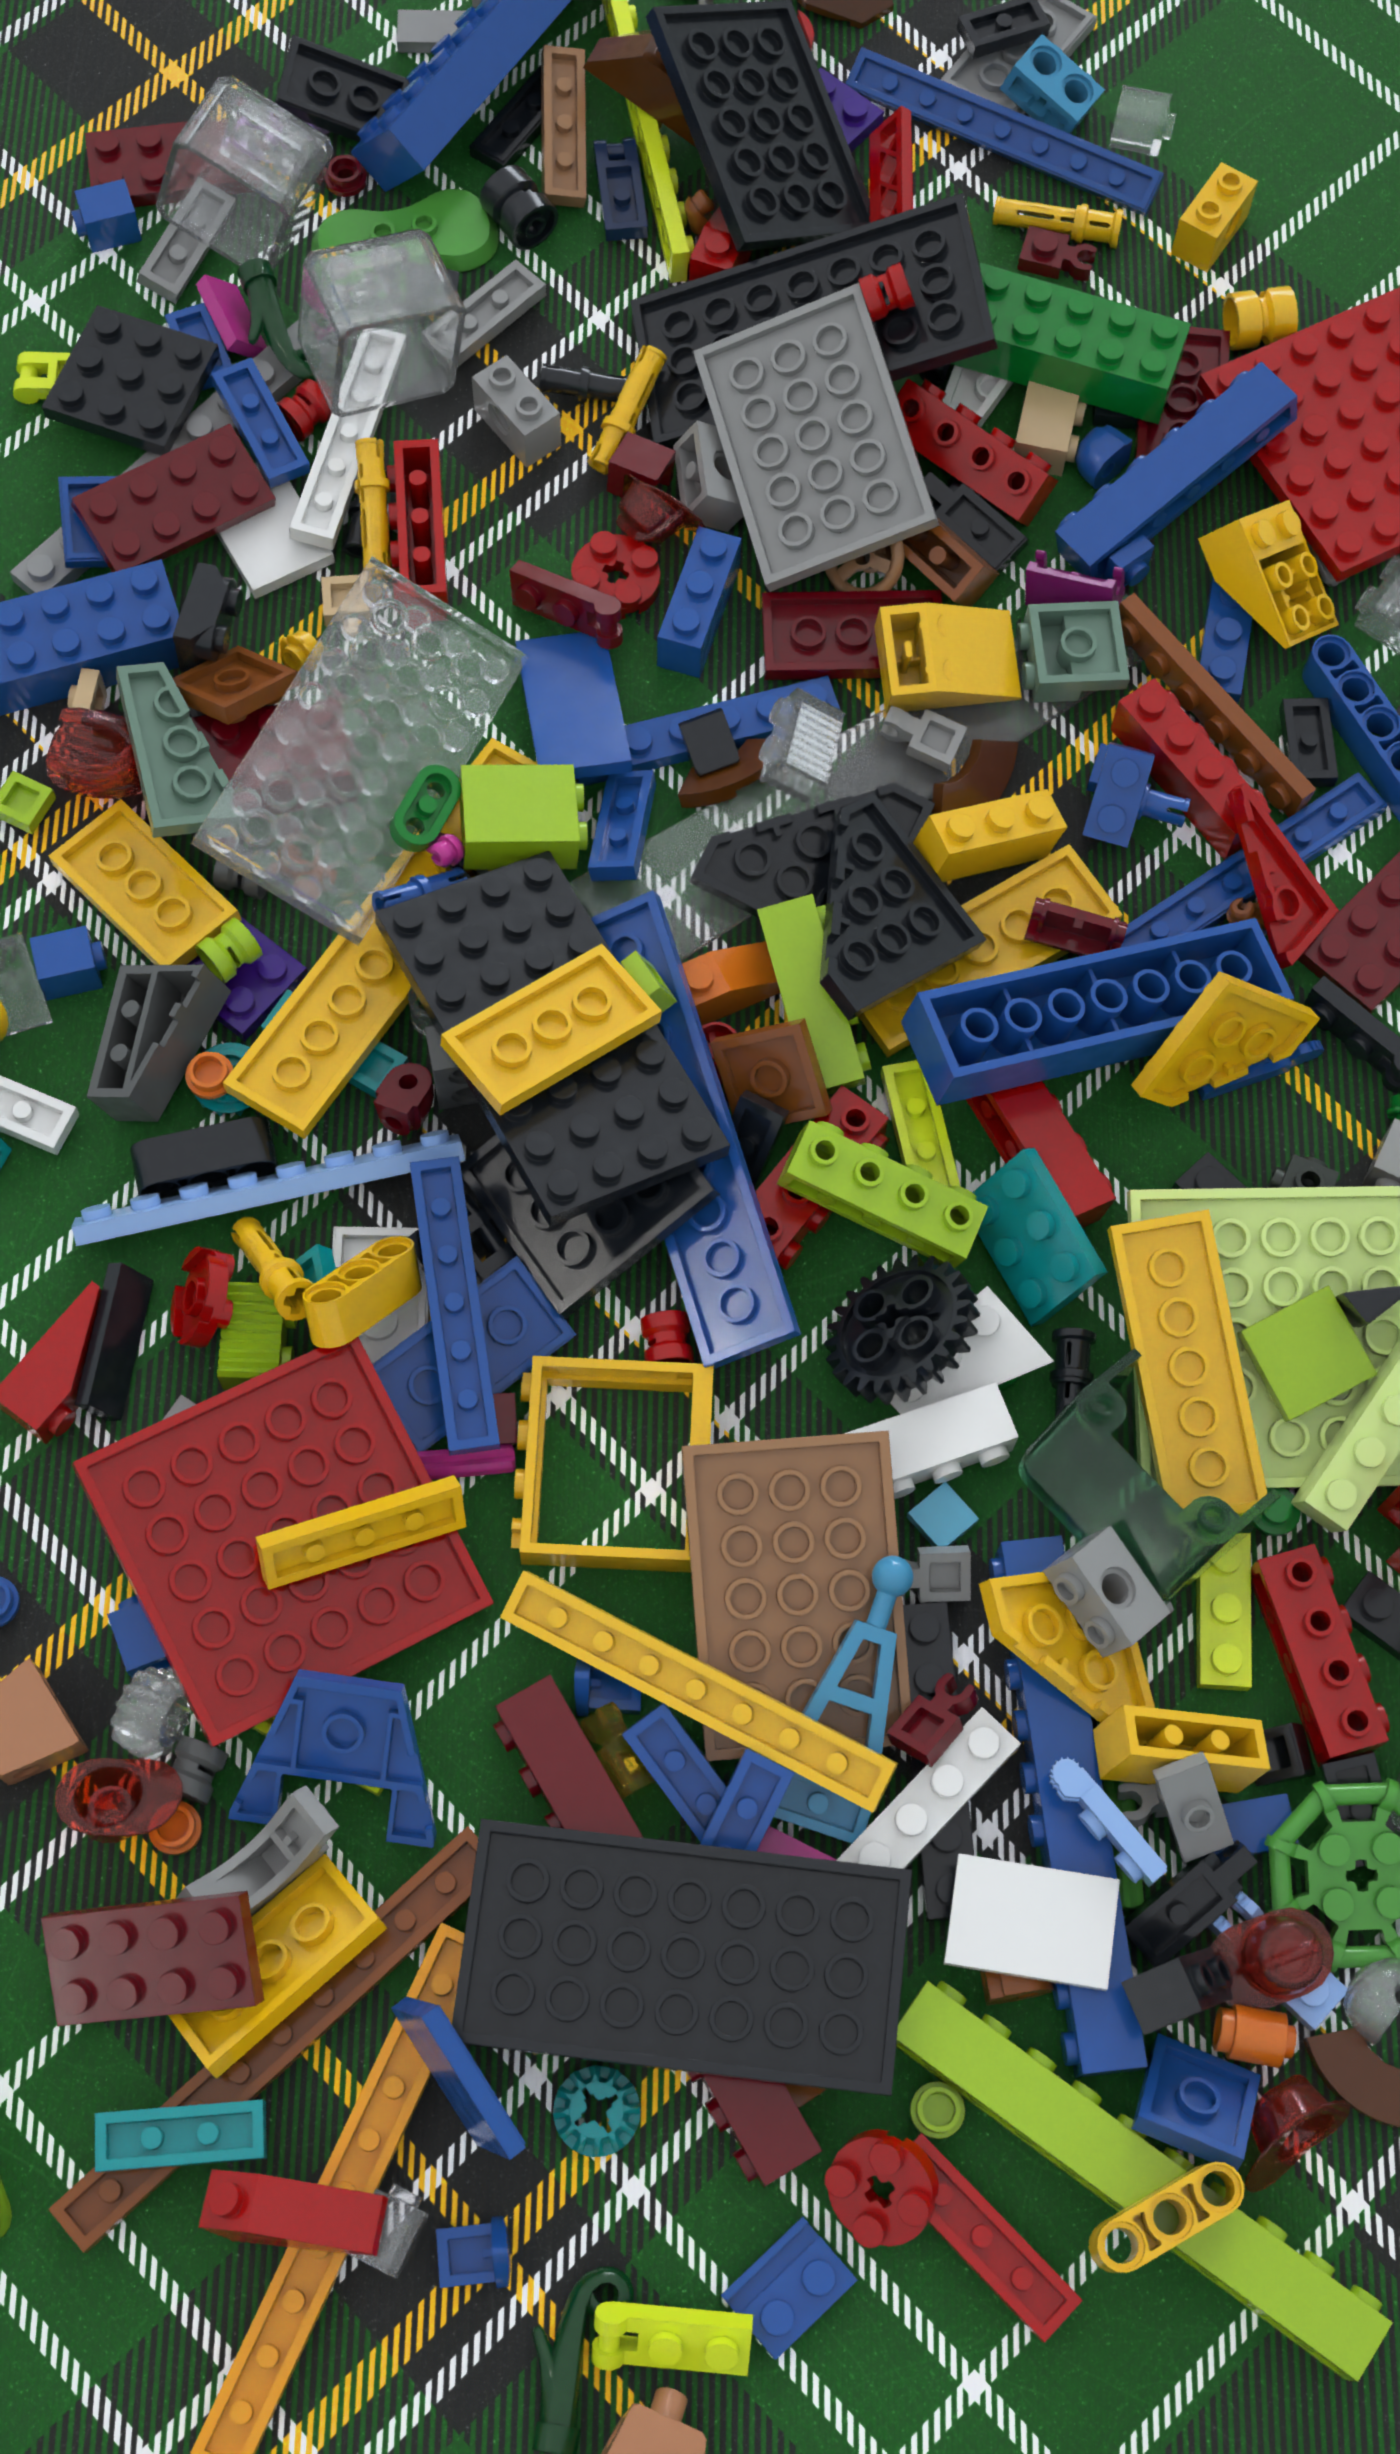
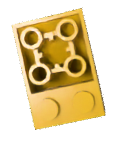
[1198,500,1339,649]
[874,602,1022,714]

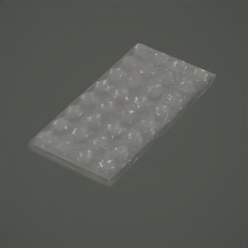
[191,556,529,946]

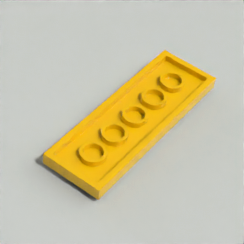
[858,844,1123,1058]
[1107,1209,1270,1527]

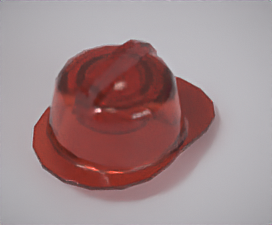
[616,473,706,544]
[55,1758,182,1843]
[1210,1907,1334,2009]
[1245,2074,1350,2193]

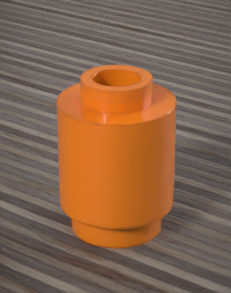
[1213,2004,1296,2068]

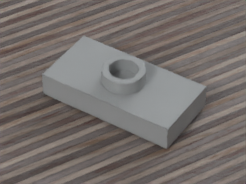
[1152,1751,1234,1863]

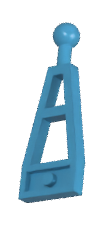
[774,1555,914,1844]

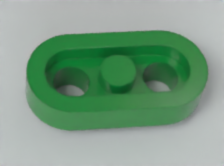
[390,765,461,852]

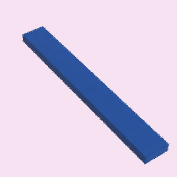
[845,47,1164,217]
[1079,772,1388,957]

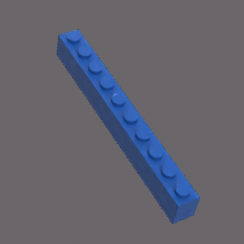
[989,1535,1148,2078]

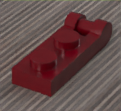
[509,560,623,649]

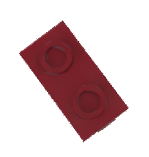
[1024,897,1128,956]

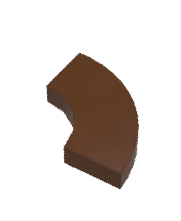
[678,738,793,808]
[932,739,1018,814]
[1303,2027,1400,2128]

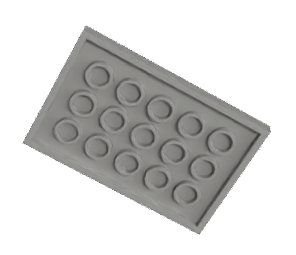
[693,283,939,592]

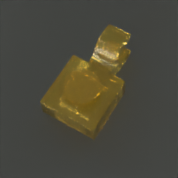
[580,1702,656,1799]

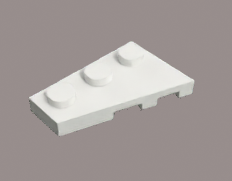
[890,1286,1055,1414]

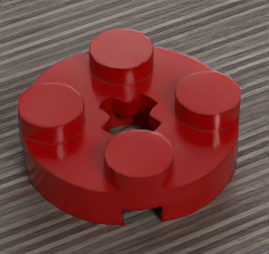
[571,531,660,620]
[170,1246,235,1348]
[825,2129,939,2248]

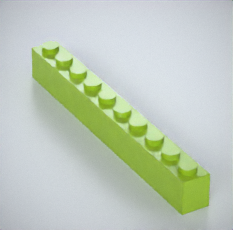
[896,1981,1393,2382]

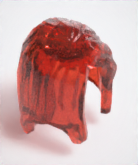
[45,707,142,799]

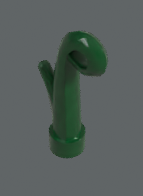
[237,258,331,381]
[532,2266,634,2454]

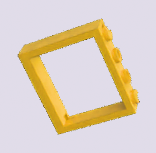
[511,1356,714,1573]

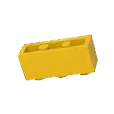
[913,789,1067,882]
[1093,1704,1270,1793]

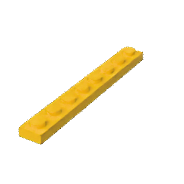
[500,1571,898,1813]

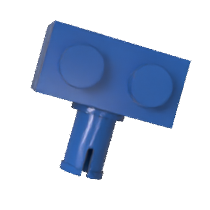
[1082,742,1191,848]

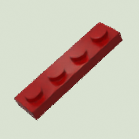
[889,2133,1083,2343]

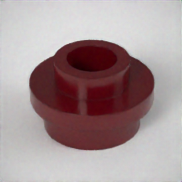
[324,155,367,197]

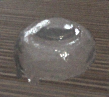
[1343,1958,1400,2046]

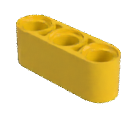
[302,1236,422,1348]
[1089,2162,1244,2273]

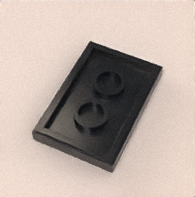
[273,35,410,142]

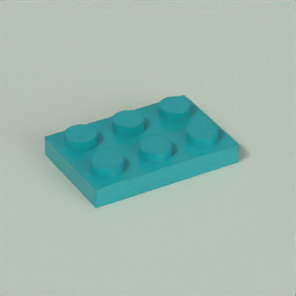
[973,1147,1108,1326]

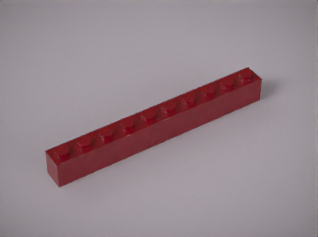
[492,1675,822,2188]

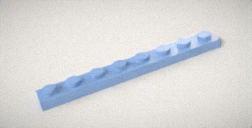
[72,1130,466,1246]

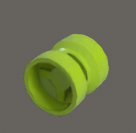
[195,917,263,984]

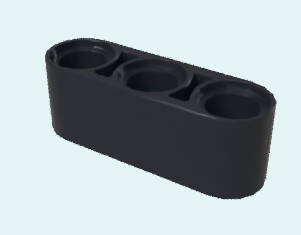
[130,1117,279,1199]

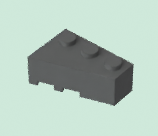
[87,965,231,1122]

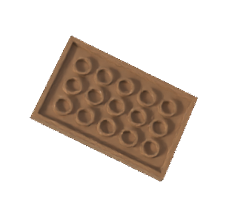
[681,1430,911,1761]

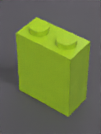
[459,764,588,870]

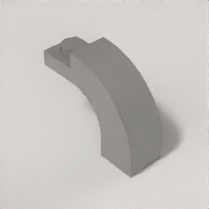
[176,1785,339,1916]

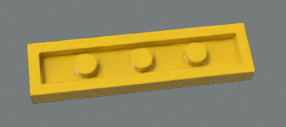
[255,1475,467,1590]

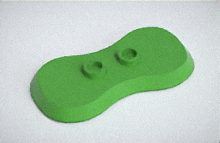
[311,189,499,293]

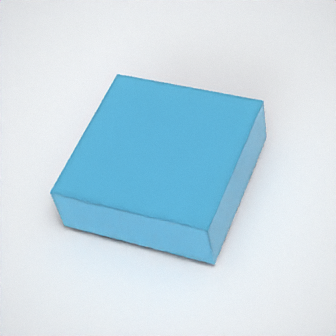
[906,1482,979,1547]

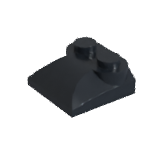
[173,562,243,674]

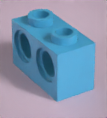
[999,34,1105,134]

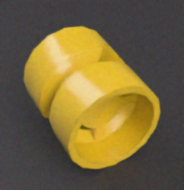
[1222,285,1298,351]

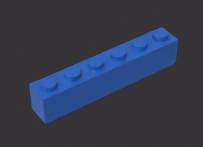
[1055,361,1297,579]

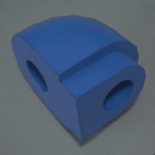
[1075,425,1133,489]

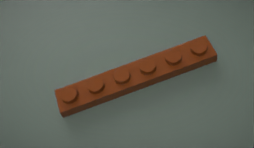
[1119,593,1316,817]

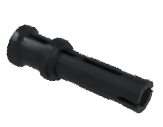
[1049,1328,1096,1483]

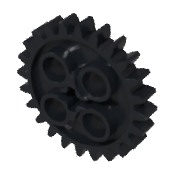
[824,1255,980,1405]

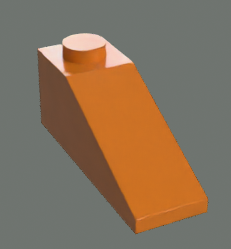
[682,941,780,1026]

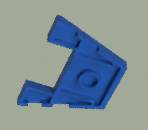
[228,1669,437,1848]

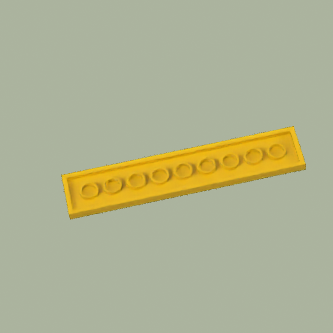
[223,738,537,1139]

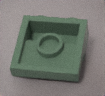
[1016,601,1130,703]

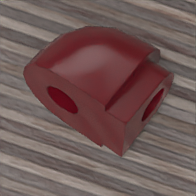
[373,1063,434,1135]

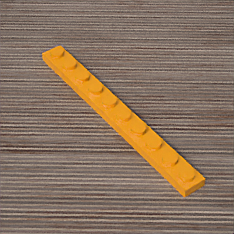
[190,1922,465,2454]

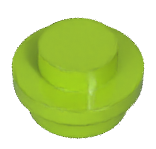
[910,2082,965,2139]

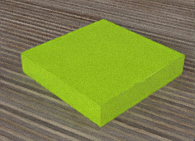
[1237,1285,1377,1422]

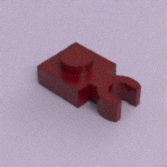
[1017,225,1097,281]
[886,1672,979,1767]

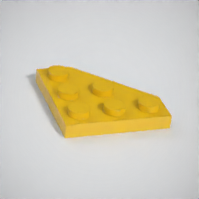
[1131,971,1320,1108]
[979,1572,1155,1723]

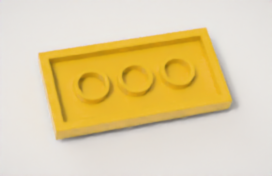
[48,799,242,965]
[440,943,662,1116]
[168,1854,387,2079]

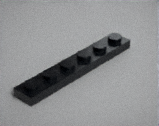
[903,1602,974,1922]

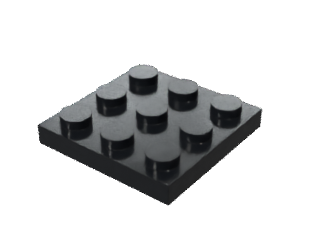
[42,305,220,456]

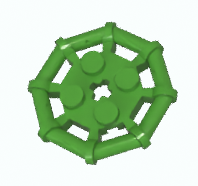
[1264,1778,1400,1973]

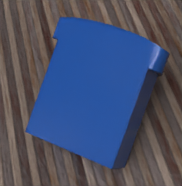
[574,1658,642,1717]
[436,2216,511,2288]

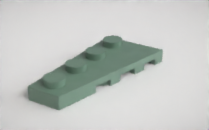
[116,662,249,838]

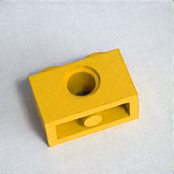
[1170,162,1258,273]

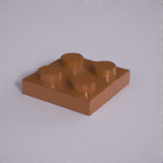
[173,645,300,725]
[710,1018,833,1124]

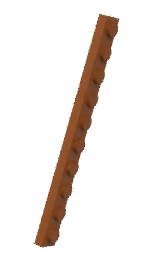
[48,1826,478,2253]

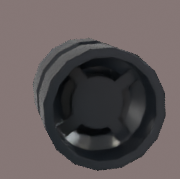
[480,165,559,250]

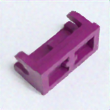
[1025,549,1125,606]

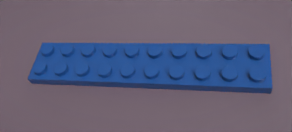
[591,890,801,1369]

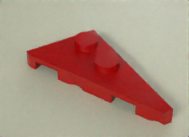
[1227,783,1339,969]

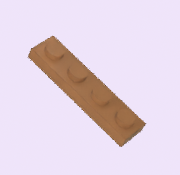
[541,45,587,208]

